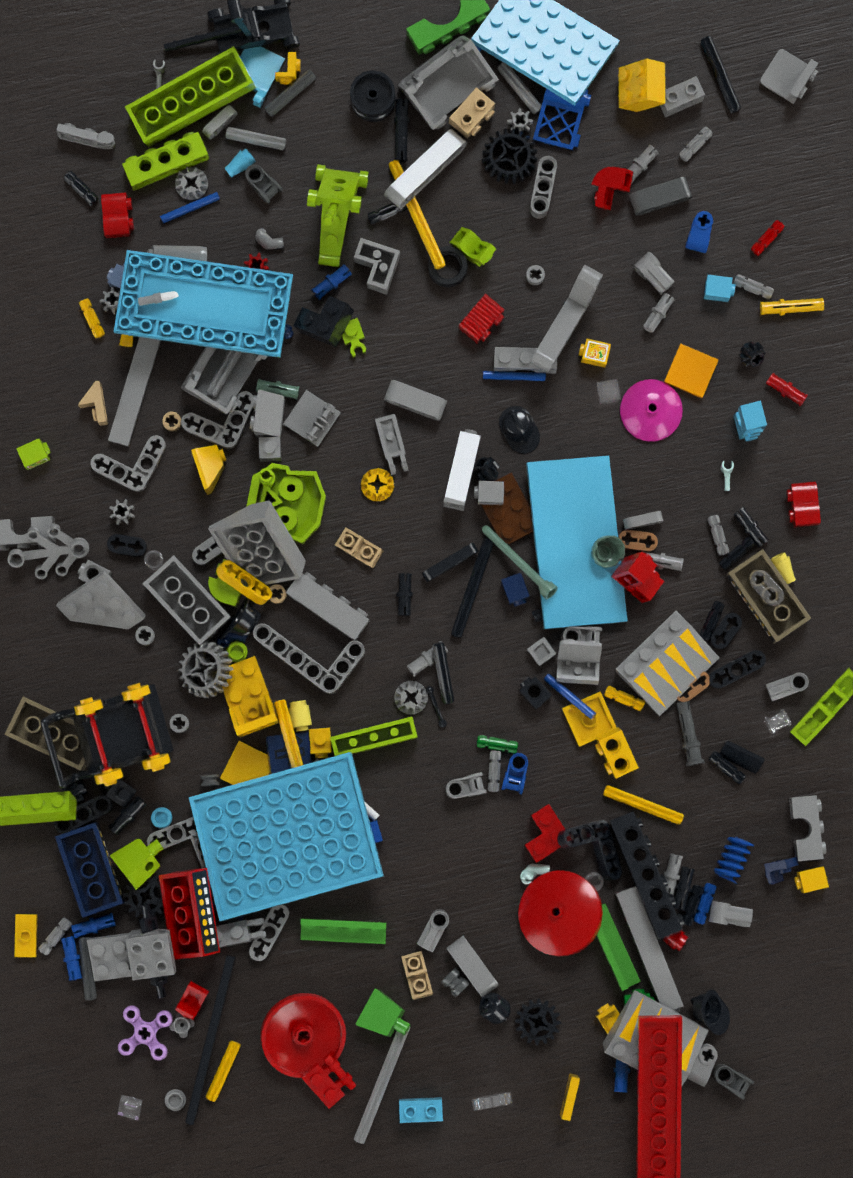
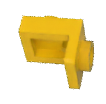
[275,52,301,85]

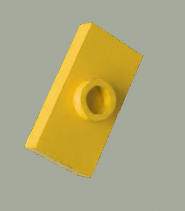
[14,914,38,957]

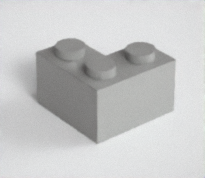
[354,238,400,295]

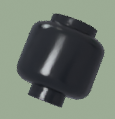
[479,993,511,1024]

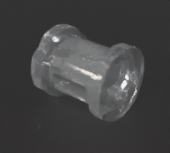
[764,709,791,735]

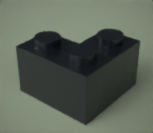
[293,296,354,348]

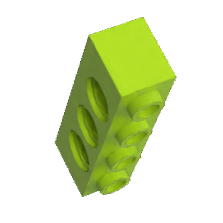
[122,132,209,191]

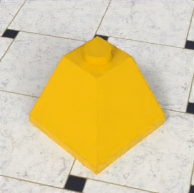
[191,445,227,495]

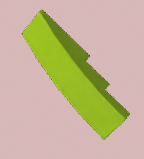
[790,668,853,746]

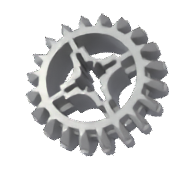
[177,641,234,698]

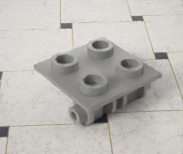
[283,390,341,447]

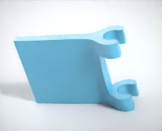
[240,46,285,108]

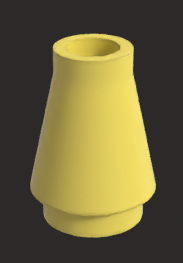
[770,552,796,584]

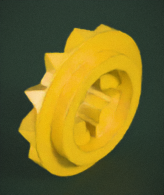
[361,468,394,502]

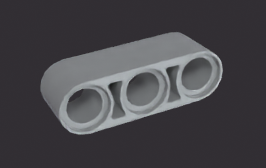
[530,156,557,219]
[384,380,448,421]
[446,936,500,998]

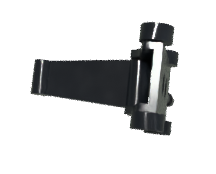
[164,0,300,56]

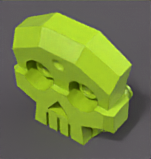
[246,463,326,544]

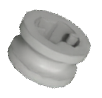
[526,265,545,285]
[135,626,155,645]
[169,714,189,733]

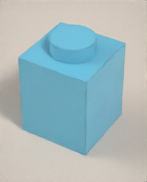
[703,275,735,302]

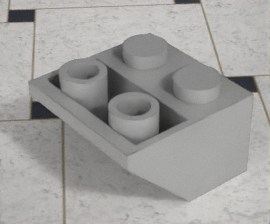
[250,390,285,439]

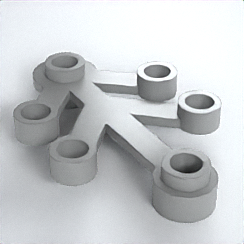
[8,524,89,579]

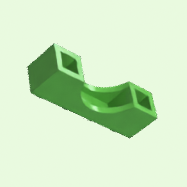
[406,0,490,55]

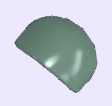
[591,536,625,568]

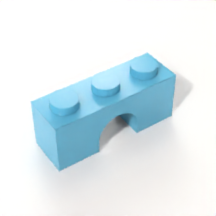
[733,401,767,441]

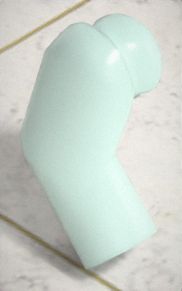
[520,863,550,885]

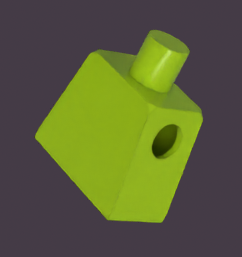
[110,839,164,890]

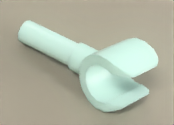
[721,461,734,491]

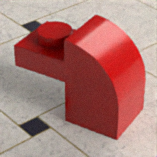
[591,167,633,210]

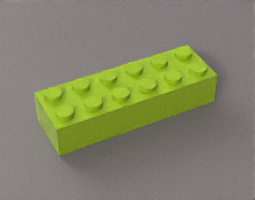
[125,46,257,147]

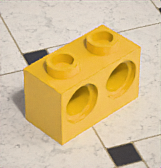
[595,727,639,779]

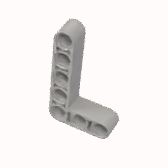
[530,265,603,373]
[253,623,365,694]

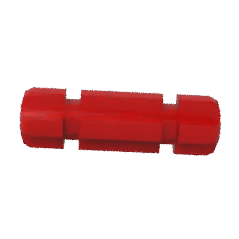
[751,220,785,256]

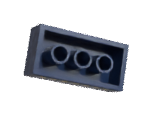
[55,823,125,918]

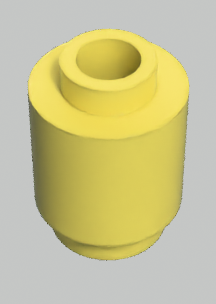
[288,700,312,732]

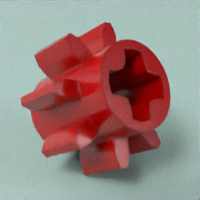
[244,253,270,271]

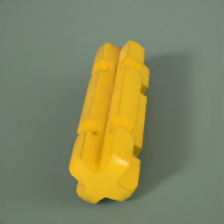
[79,298,105,338]
[604,686,645,711]

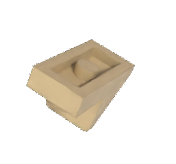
[78,381,108,426]

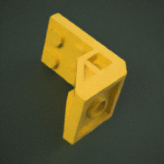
[222,656,279,737]

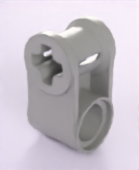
[561,626,602,642]
[445,772,487,799]
[687,1043,718,1087]

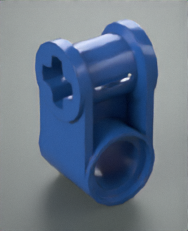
[685,211,713,254]
[501,753,528,795]

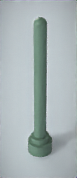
[482,525,558,600]

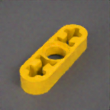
[216,560,272,605]

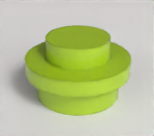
[227,641,248,662]

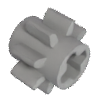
[507,108,533,133]
[100,287,120,315]
[109,499,135,525]

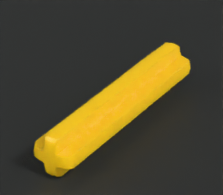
[206,1041,240,1102]

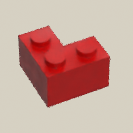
[611,552,664,603]
[524,804,572,863]

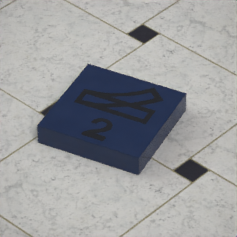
[265,732,312,774]

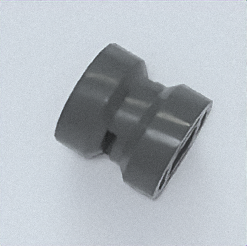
[441,968,470,997]

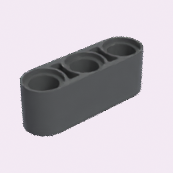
[629,177,692,216]

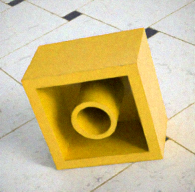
[618,59,665,112]

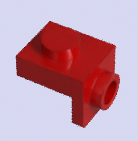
[175,981,209,1020]

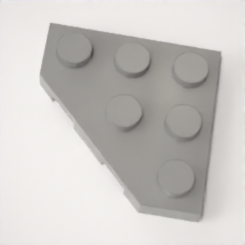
[56,570,145,629]

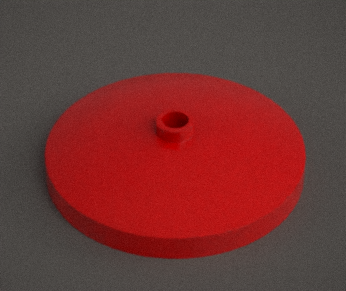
[518,870,603,956]
[260,993,346,1078]

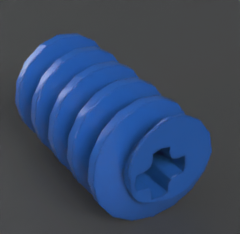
[714,837,754,884]

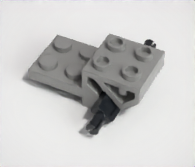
[87,903,176,999]

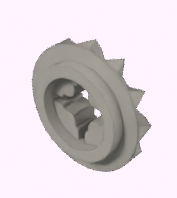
[175,167,208,200]
[394,681,428,714]

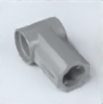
[633,252,675,295]
[766,672,809,701]
[709,901,753,927]
[417,909,449,952]

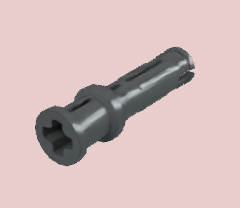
[676,701,705,766]

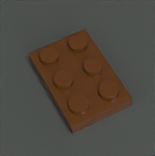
[481,472,533,545]

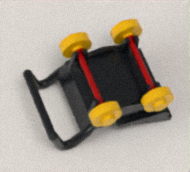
[40,683,174,788]

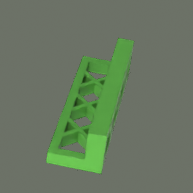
[596,904,641,991]
[301,918,386,944]

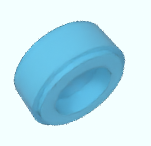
[151,807,173,828]

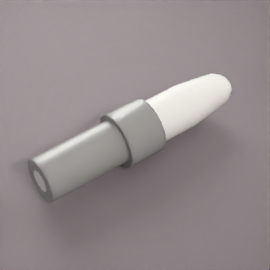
[138,291,179,306]

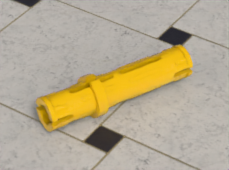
[760,298,824,316]

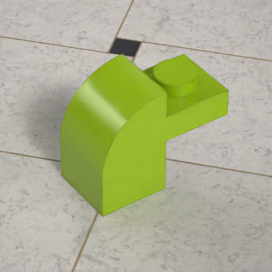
[449,227,496,267]
[208,559,241,608]

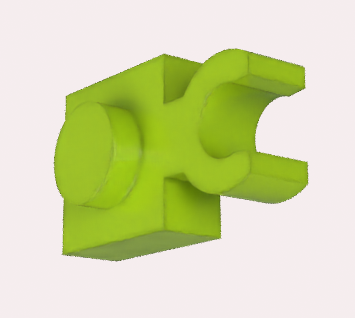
[342,318,366,358]

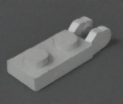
[57,123,115,150]
[375,414,409,475]
[216,918,266,948]

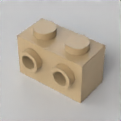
[449,87,495,139]

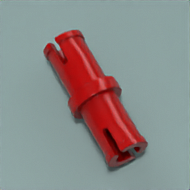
[766,373,808,407]

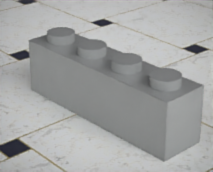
[286,572,370,641]

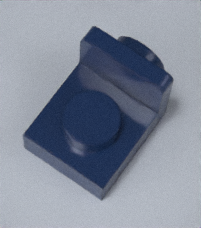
[764,857,798,885]

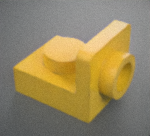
[309,728,332,758]
[595,1003,620,1034]

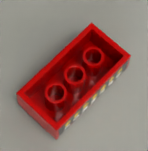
[159,868,220,959]

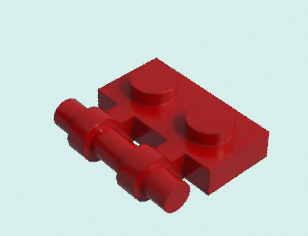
[301,1054,356,1109]

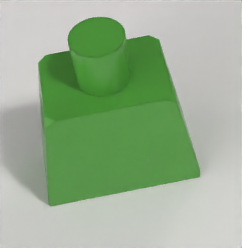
[356,989,411,1037]

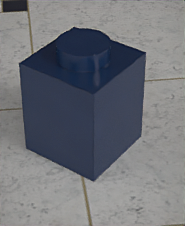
[501,573,529,607]

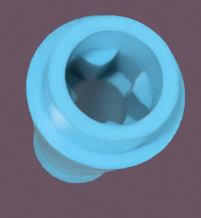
[225,149,256,177]

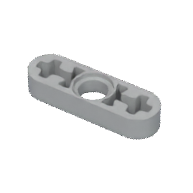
[249,904,289,961]

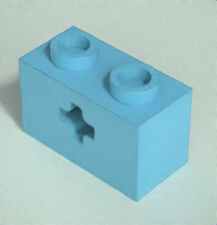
[399,1097,443,1123]

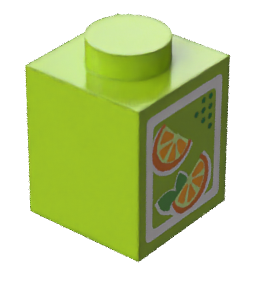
[16,438,51,470]

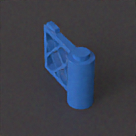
[533,89,591,151]

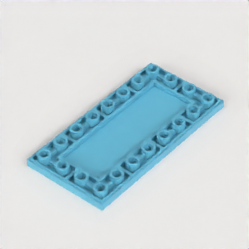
[114,250,293,358]
[526,456,627,629]

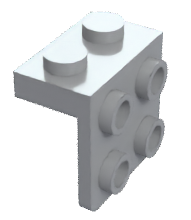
[760,49,818,104]
[556,639,602,685]

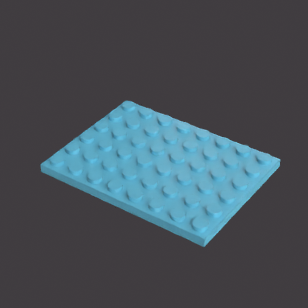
[189,752,384,921]

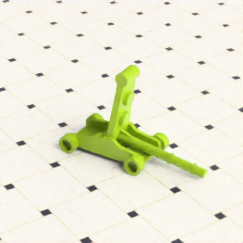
[307,164,369,267]

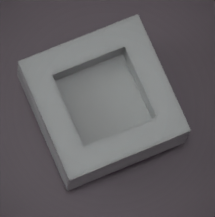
[527,637,556,666]

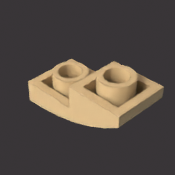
[335,527,383,568]
[401,951,433,1000]

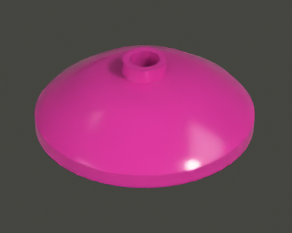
[620,379,683,442]

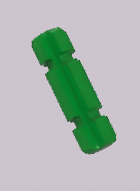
[477,735,518,754]

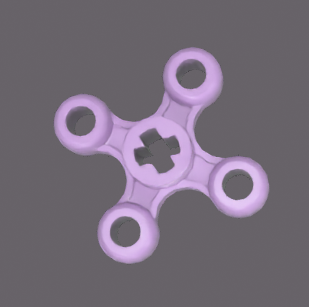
[118,1005,173,1061]

